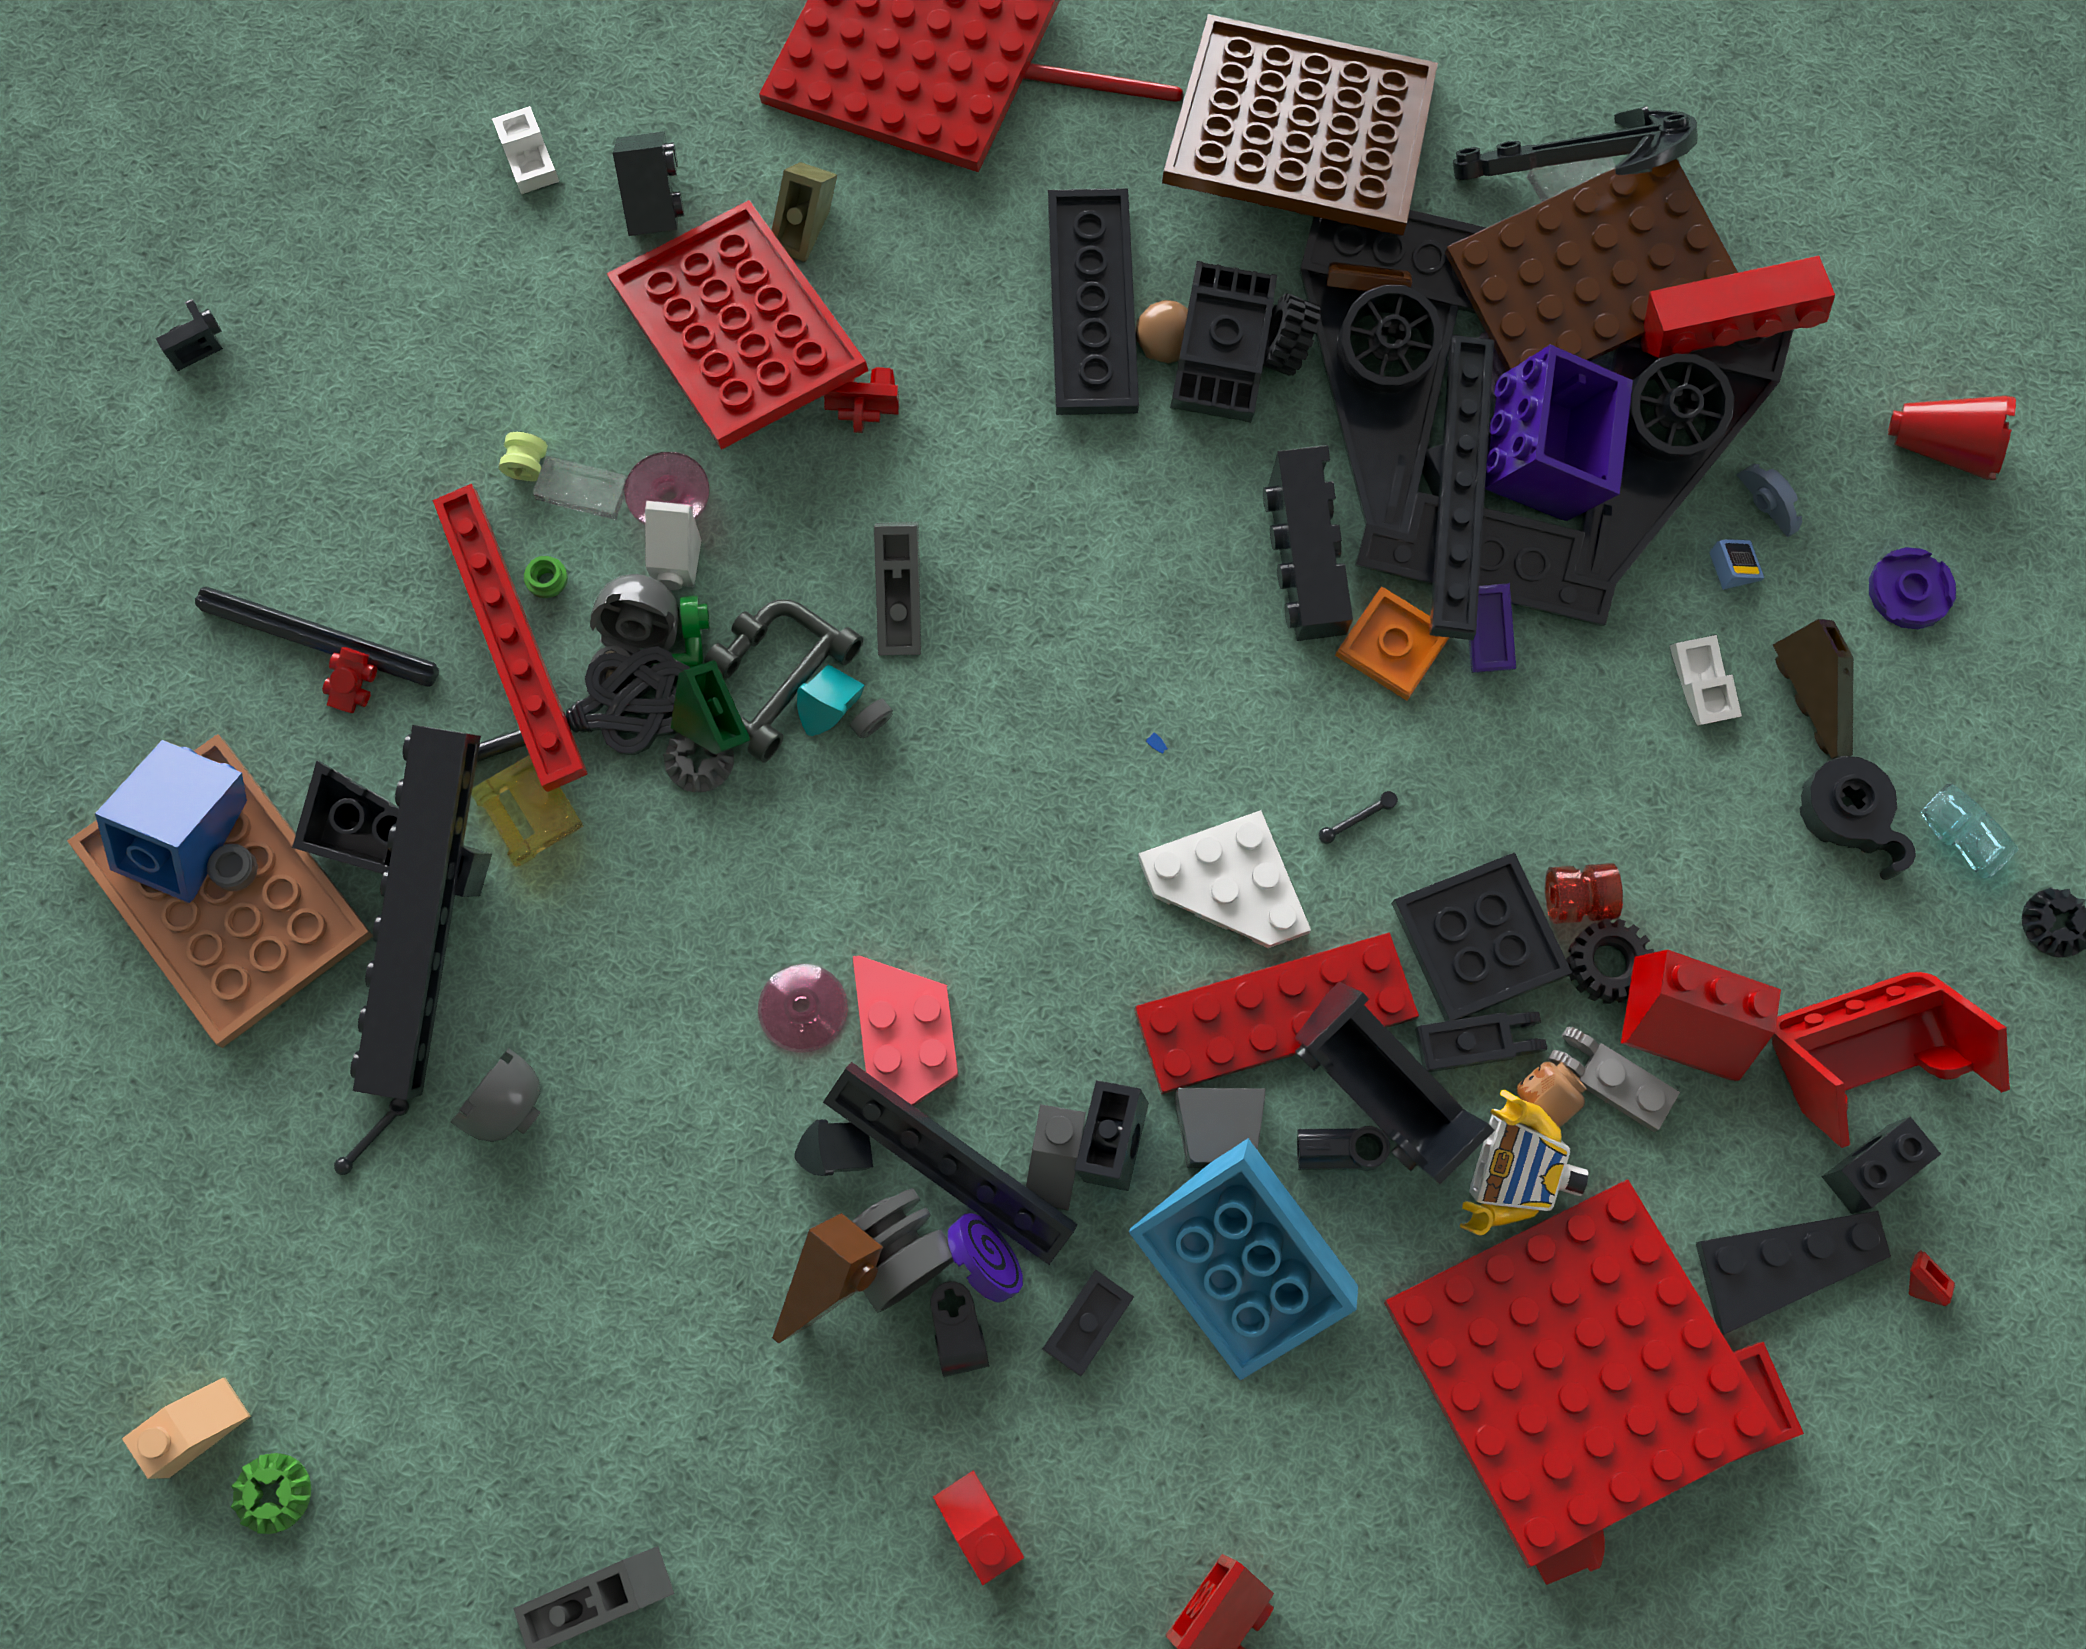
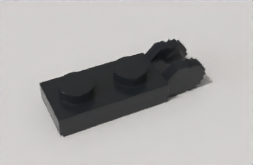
[1415,1011,1548,1072]

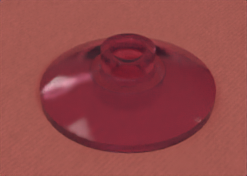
[624,452,710,525]
[758,964,848,1053]

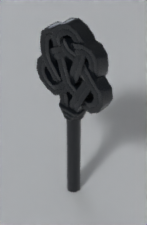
[477,646,690,762]

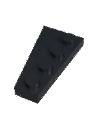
[1696,1211,1891,1335]

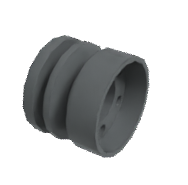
[852,1188,954,1313]

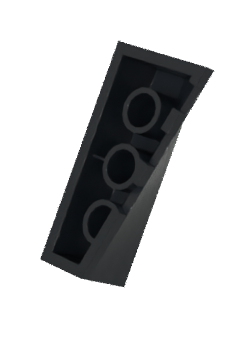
[292,761,492,897]

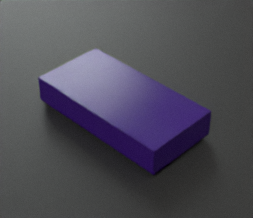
[1469,583,1516,673]

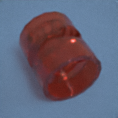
[1545,863,1623,924]

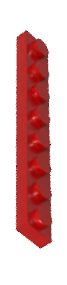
[432,484,588,792]

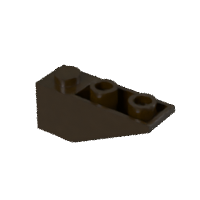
[1773,619,1854,759]

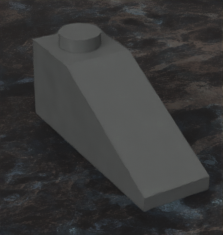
[874,522,921,655]
[513,1546,675,1649]

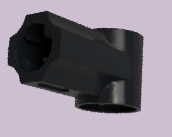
[1297,1126,1391,1171]

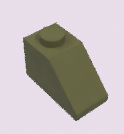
[771,162,837,262]

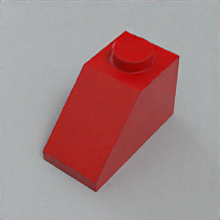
[933,1470,1025,1585]

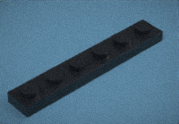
[823,1062,1078,1265]

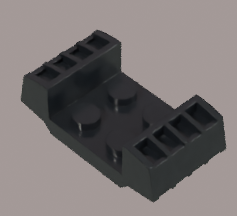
[1170,261,1277,423]

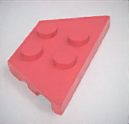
[853,956,958,1106]

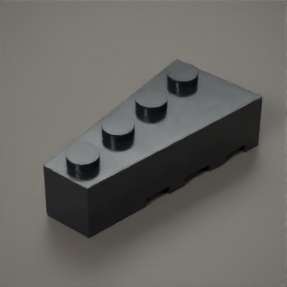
[1263,445,1353,641]

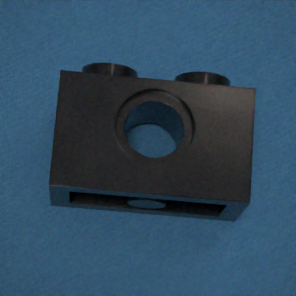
[1074,1080,1149,1191]
[1821,1116,1941,1214]

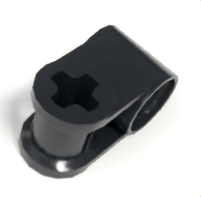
[930,1281,990,1377]

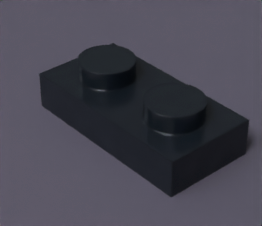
[1042,1269,1134,1377]

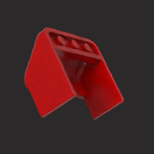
[1771,972,2010,1148]

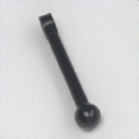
[1319,791,1398,844]
[334,1098,409,1175]

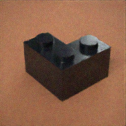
[613,131,684,236]

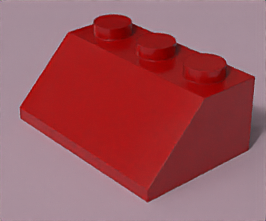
[1621,949,1781,1081]

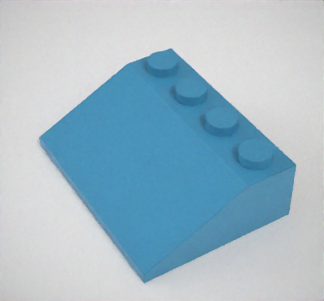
[1129,1138,1358,1380]

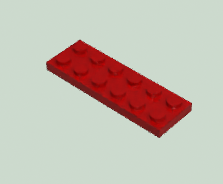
[1134,932,1419,1095]

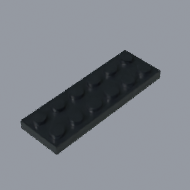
[1048,188,1139,415]

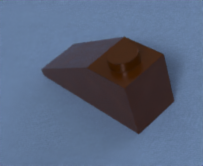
[772,1213,883,1344]

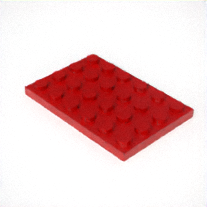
[606,200,868,450]

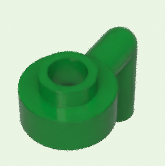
[651,595,710,668]

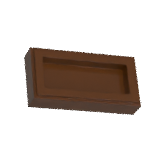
[1327,262,1412,291]

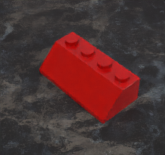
[1640,256,1835,358]

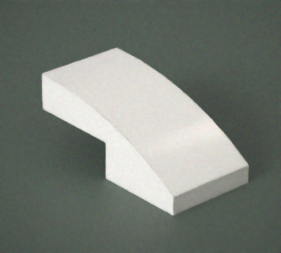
[492,106,559,194]
[1670,635,1742,726]

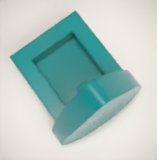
[797,664,865,736]

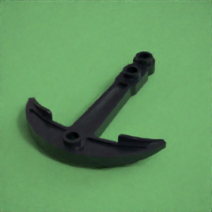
[1453,106,1698,180]

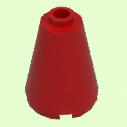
[1888,396,2016,481]

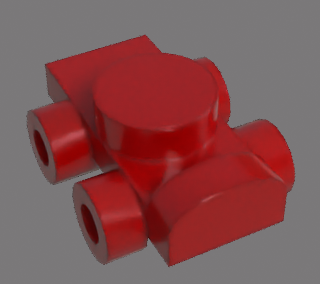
[322,647,377,713]

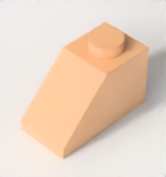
[122,1378,251,1479]

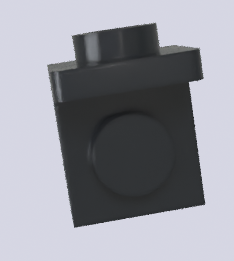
[156,299,223,371]

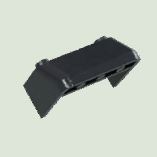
[1295,982,1495,1184]

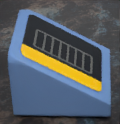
[1709,539,1764,590]

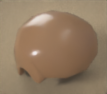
[1135,300,1188,364]

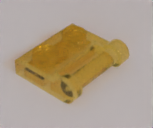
[471,755,584,867]

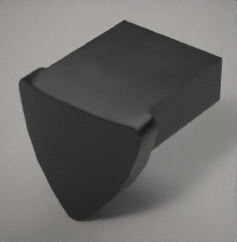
[794,1119,874,1176]

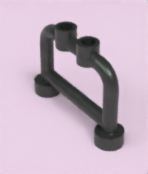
[704,599,864,763]

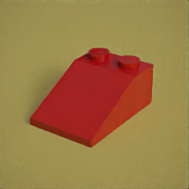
[1165,1554,1274,1649]

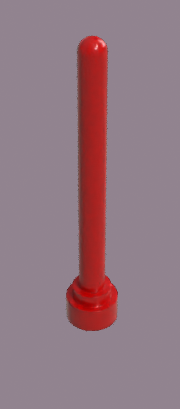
[1023,63,1184,102]

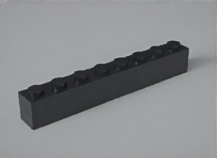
[350,725,481,1100]

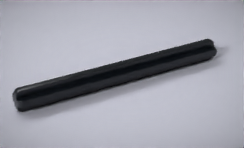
[195,587,439,687]

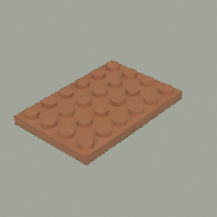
[67,734,373,1048]

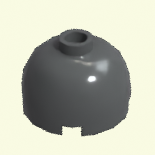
[590,574,680,656]
[450,1048,541,1142]

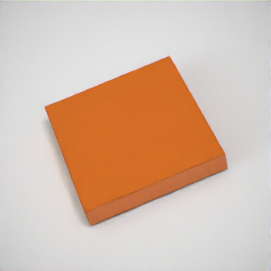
[1335,586,1449,701]

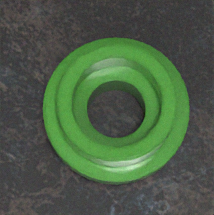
[524,556,568,598]

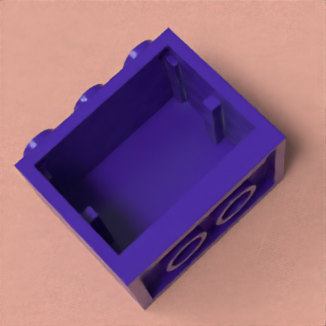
[1485,344,1633,521]

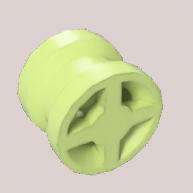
[499,432,548,481]

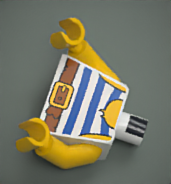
[1460,1090,1588,1235]

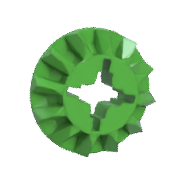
[231,1453,311,1534]

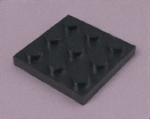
[1391,852,1572,1022]

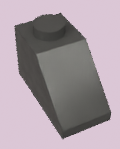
[1026,1104,1086,1211]

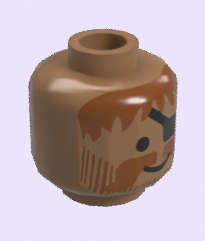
[1517,1062,1587,1128]

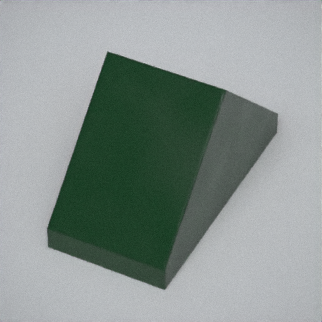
[670,660,751,754]

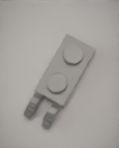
[1548,1026,1680,1132]

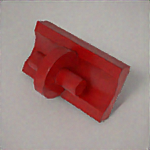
[824,367,900,433]

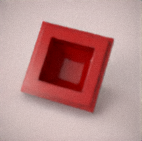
[1909,1250,1955,1306]

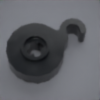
[1799,756,1916,880]

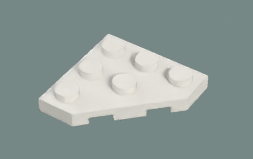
[1138,810,1311,948]

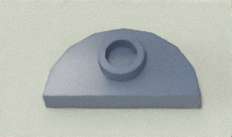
[1736,463,1802,537]

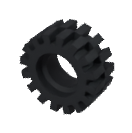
[1263,293,1320,376]
[1566,918,1654,1004]

